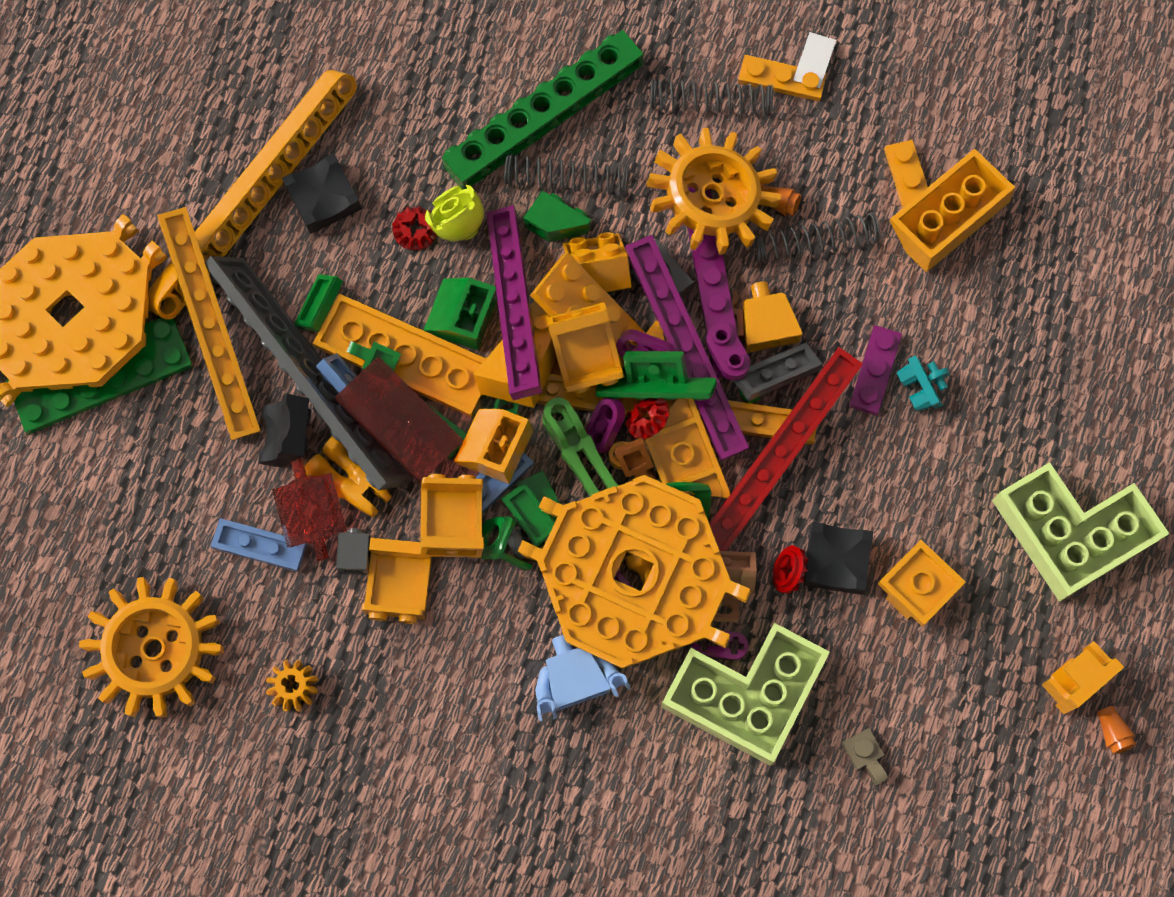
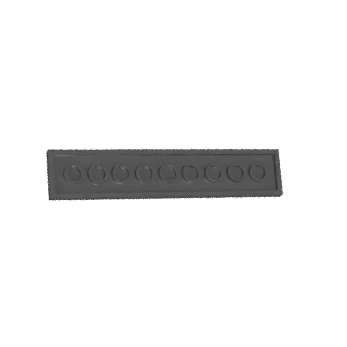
[205,256,414,490]

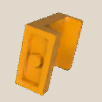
[546,302,624,394]
[420,474,484,558]
[362,538,432,624]

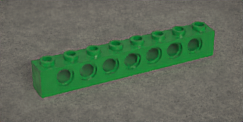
[442,30,644,190]

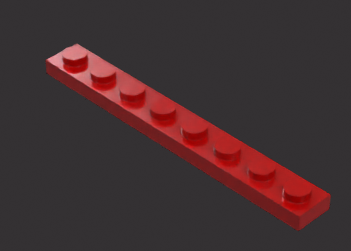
[709,347,863,551]

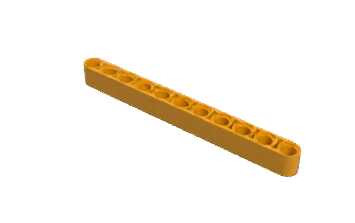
[148,69,357,319]

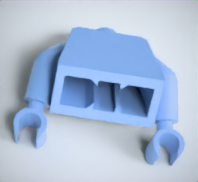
[535,635,630,721]

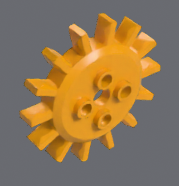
[646,128,781,254]
[79,577,224,719]

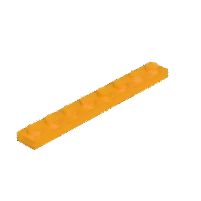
[157,207,260,441]

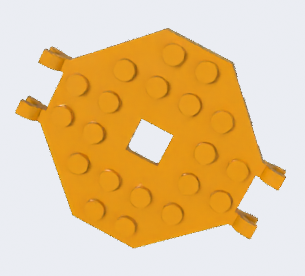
[0,214,168,407]
[518,475,751,669]

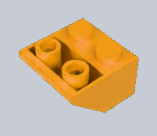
[563,232,632,292]
[454,409,533,484]

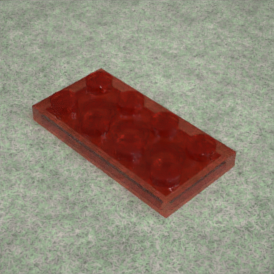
[335,356,464,484]

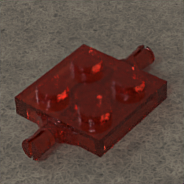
[272,459,347,561]

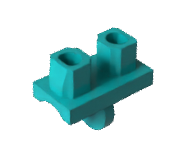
[897,355,950,412]

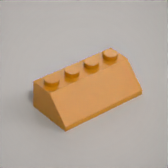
[890,148,1016,273]

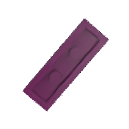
[849,325,902,416]

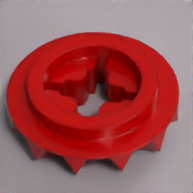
[392,205,437,251]
[625,398,670,439]
[773,545,809,594]

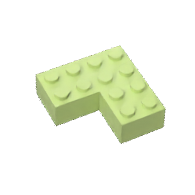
[992,462,1169,602]
[661,623,830,766]

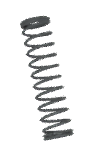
[650,79,773,116]
[504,154,630,197]
[753,212,881,263]

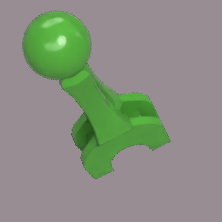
[542,397,619,497]

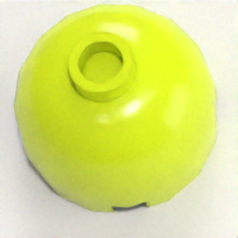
[425,185,484,242]

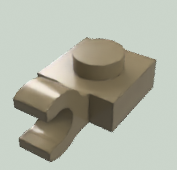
[841,728,888,786]

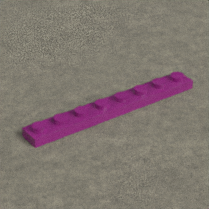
[687,187,740,378]
[486,205,542,400]
[625,235,749,461]

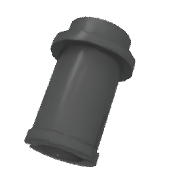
[507,524,528,561]

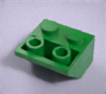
[423,277,497,350]

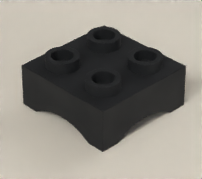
[282,153,362,234]
[258,394,311,467]
[803,522,873,595]

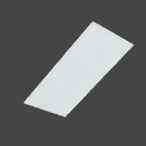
[793,32,836,88]

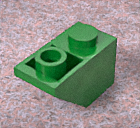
[523,190,591,242]

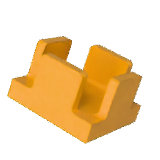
[878,540,966,627]
[1042,641,1124,715]

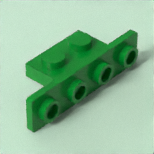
[595,351,717,401]

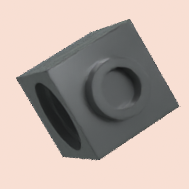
[336,528,371,575]

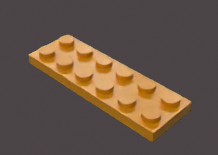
[312,293,486,418]

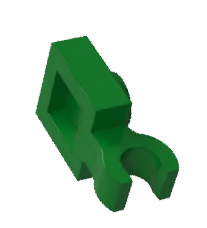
[346,341,402,381]

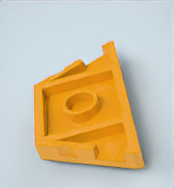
[644,398,730,498]

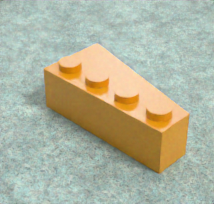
[473,300,557,408]

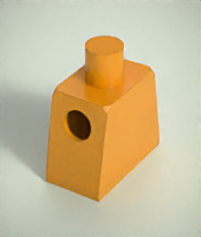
[742,281,802,353]

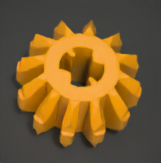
[266,660,319,712]

